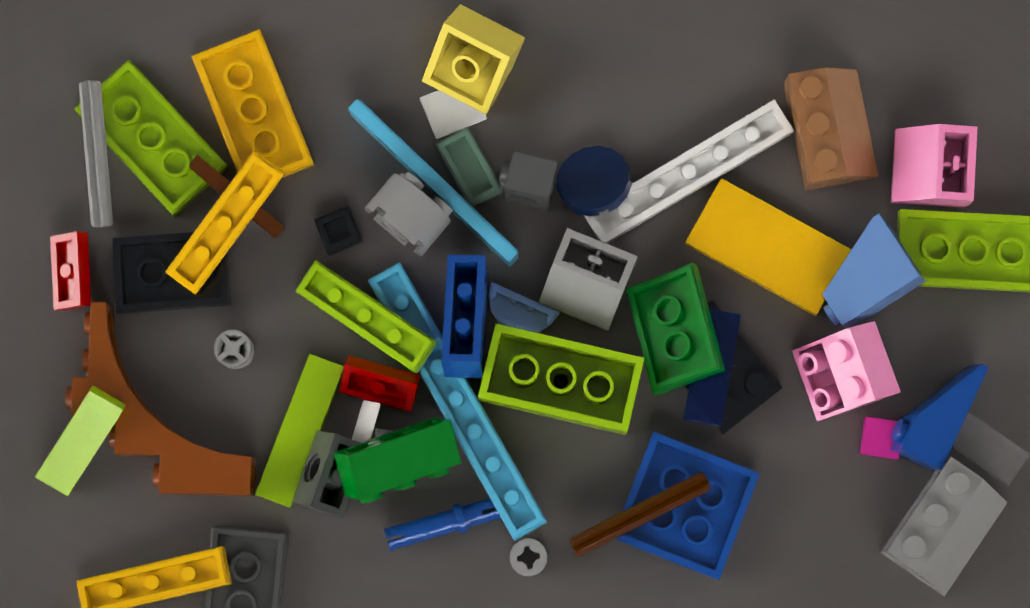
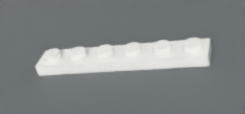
[583,99,794,244]

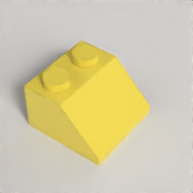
[422,4,525,115]

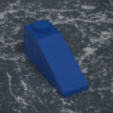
[890,364,989,470]

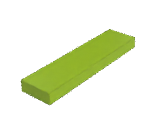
[296,260,438,373]
[255,353,344,508]

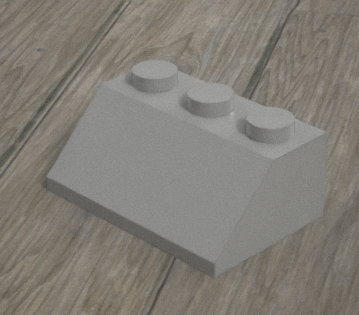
[880,457,1008,596]

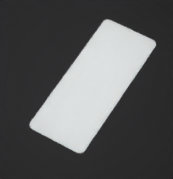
[352,400,381,443]

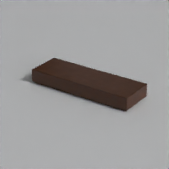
[189,155,285,239]

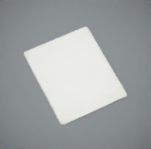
[420,90,487,139]

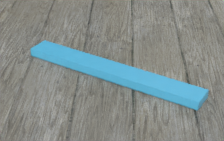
[368,262,548,542]

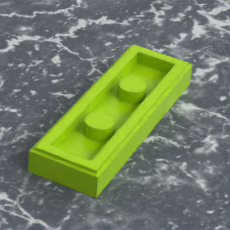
[35,386,126,496]

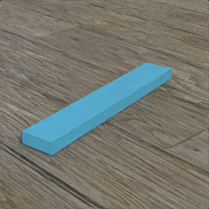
[348,99,518,268]

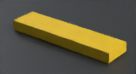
[165,151,286,295]
[76,546,232,608]

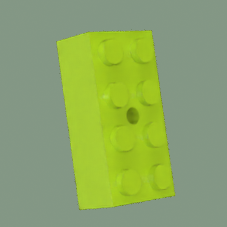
[478,323,644,435]

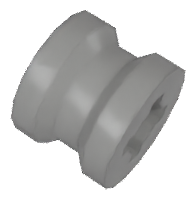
[214,329,255,370]
[510,538,547,576]

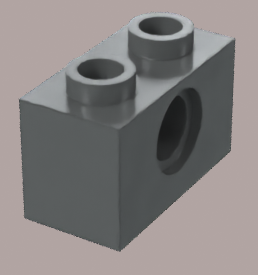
[499,151,558,211]
[292,431,360,518]

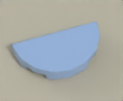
[488,282,560,333]

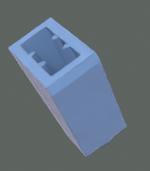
[822,213,926,329]

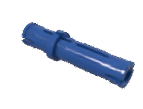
[384,497,500,552]

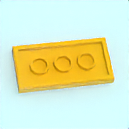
[191,29,314,178]
[685,178,852,316]

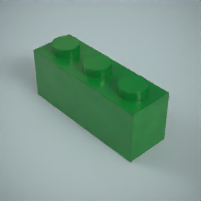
[333,417,461,503]

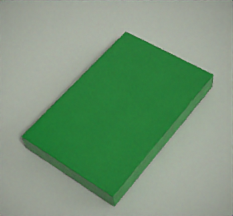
[626,263,725,395]

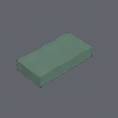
[435,127,503,208]

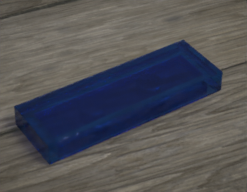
[683,309,741,427]

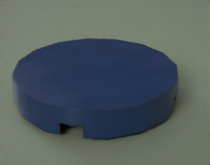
[557,146,632,217]

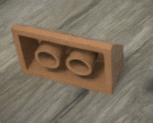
[783,67,879,191]

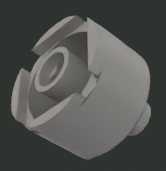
[364,172,453,256]

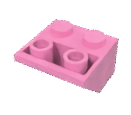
[890,124,978,209]
[792,321,901,422]

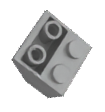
[539,228,638,331]

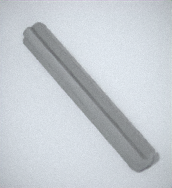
[79,80,113,228]

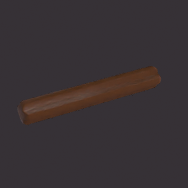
[570,472,711,556]

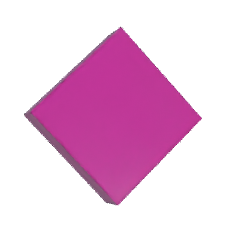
[859,416,900,460]

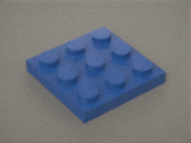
[615,432,760,580]

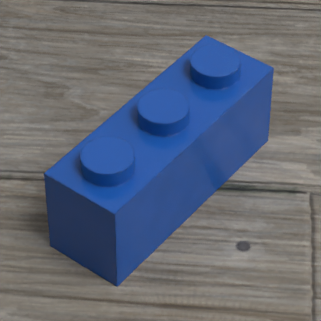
[441,255,489,378]

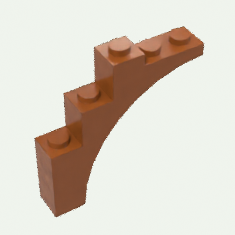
[65,302,256,496]

